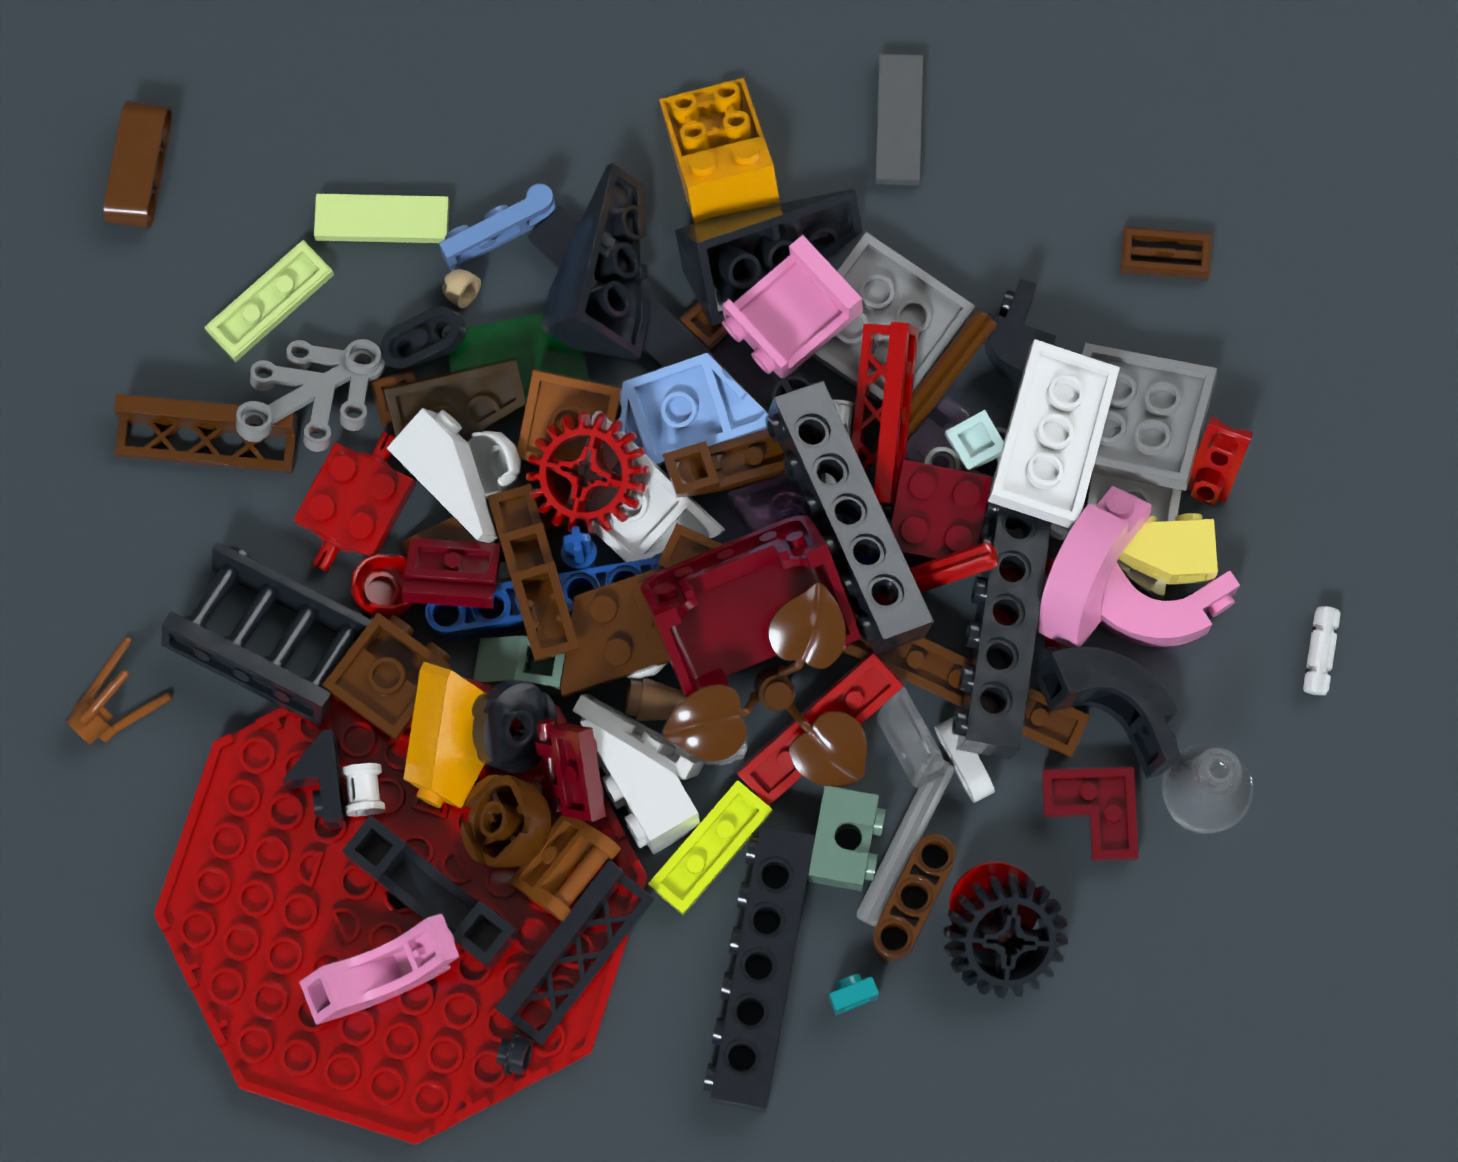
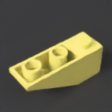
[1117,513,1218,585]

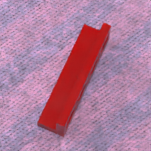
[852,322,919,507]

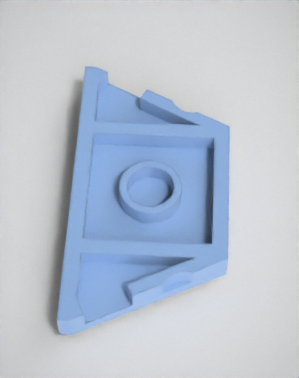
[618,353,768,466]

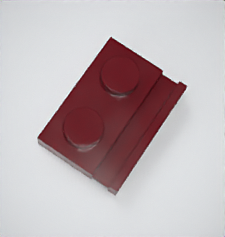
[401,538,502,609]

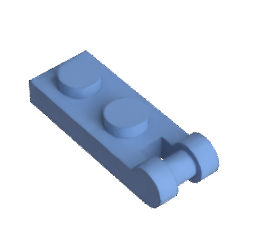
[439,184,555,271]

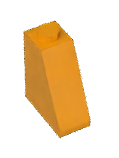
[404,662,486,808]

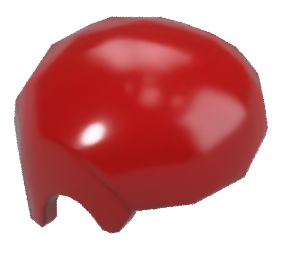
[351,554,415,620]

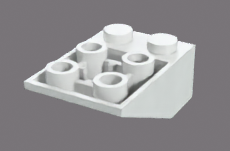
[580,719,700,855]

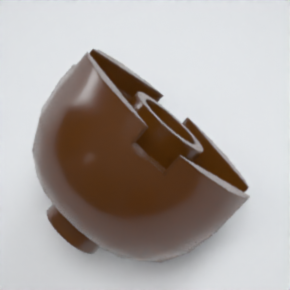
[461,774,551,868]

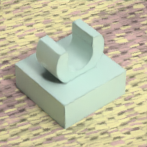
[945,410,1004,473]

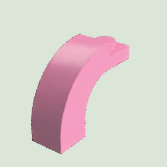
[1038,486,1151,648]
[1098,562,1240,647]
[299,914,459,1025]

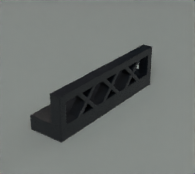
[495,860,655,1046]

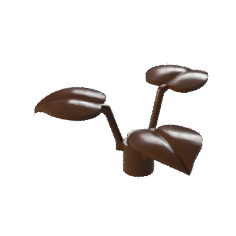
[663,582,867,787]

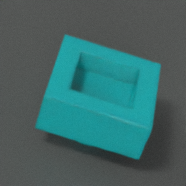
[829,974,879,1016]

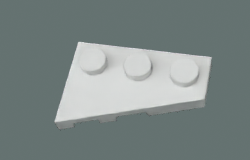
[573,694,706,780]

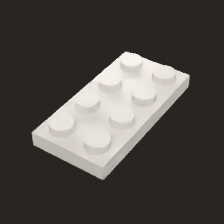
[988,339,1120,529]

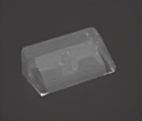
[877,686,945,788]

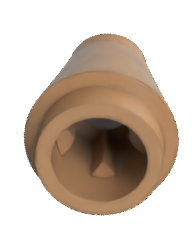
[625,677,685,721]

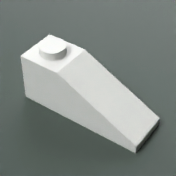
[387,408,499,544]

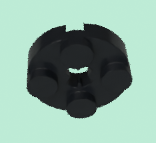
[472,679,557,774]

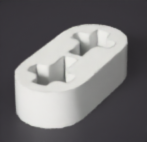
[934,717,995,803]

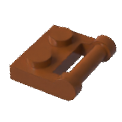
[508,815,621,922]

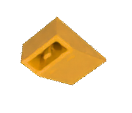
[659,78,780,224]

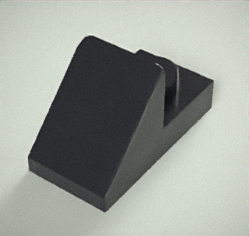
[282,729,347,829]

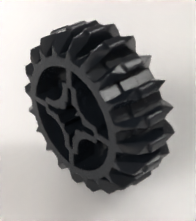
[943,873,1068,999]

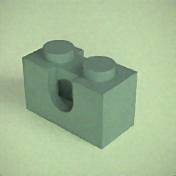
[808,786,886,891]

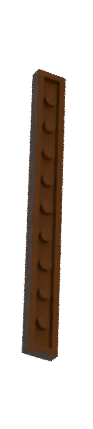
[657,523,1090,758]

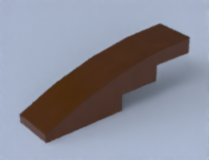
[487,484,579,662]

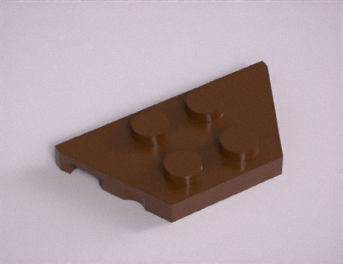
[561,567,670,697]

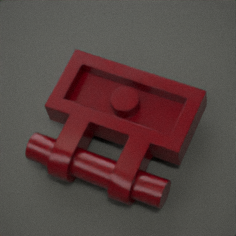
[535,719,606,822]

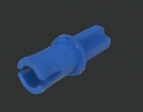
[561,526,597,572]

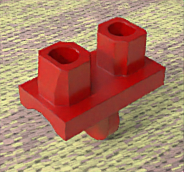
[1187,417,1253,505]

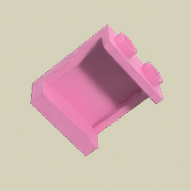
[722,235,863,379]

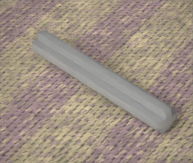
[857,758,954,926]

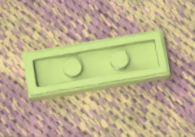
[314,194,449,243]
[204,240,334,362]

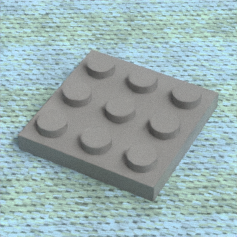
[811,232,976,404]
[1082,343,1217,491]

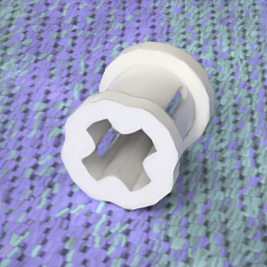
[340,763,385,817]

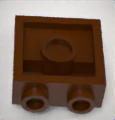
[322,613,453,741]

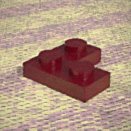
[1041,767,1139,862]

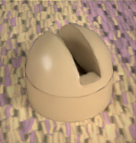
[442,269,481,308]

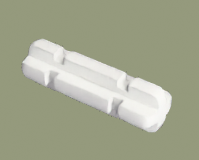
[1303,606,1340,695]

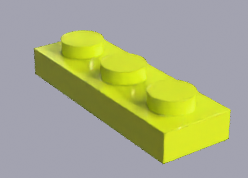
[648,780,773,916]

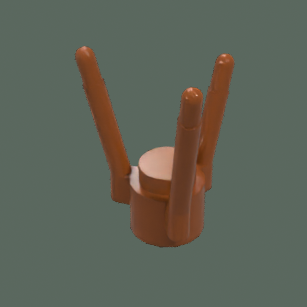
[65,637,172,745]

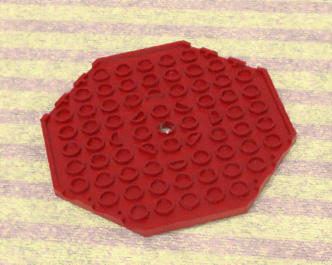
[153,676,648,1145]

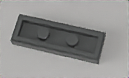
[875,54,923,185]

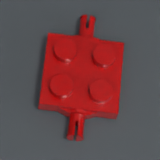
[293,432,416,573]

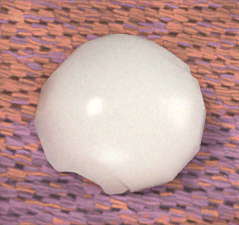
[467,431,521,499]

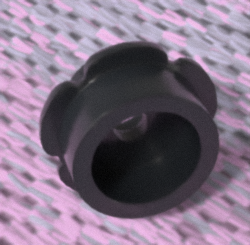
[496,1031,533,1076]

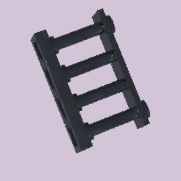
[161,542,371,727]

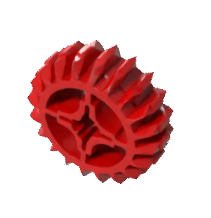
[526,412,649,535]

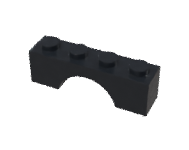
[341,815,519,972]

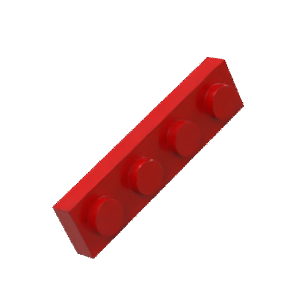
[737,650,904,806]

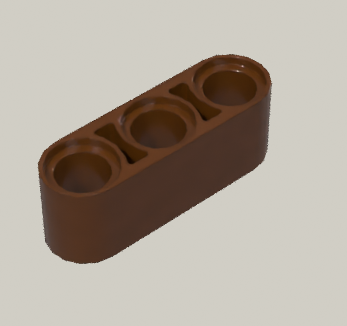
[103,101,172,229]
[872,834,956,963]

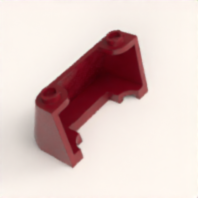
[640,515,861,698]

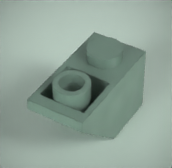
[473,636,566,697]

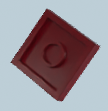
[889,459,992,560]

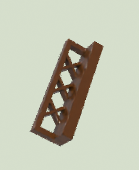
[114,394,299,474]

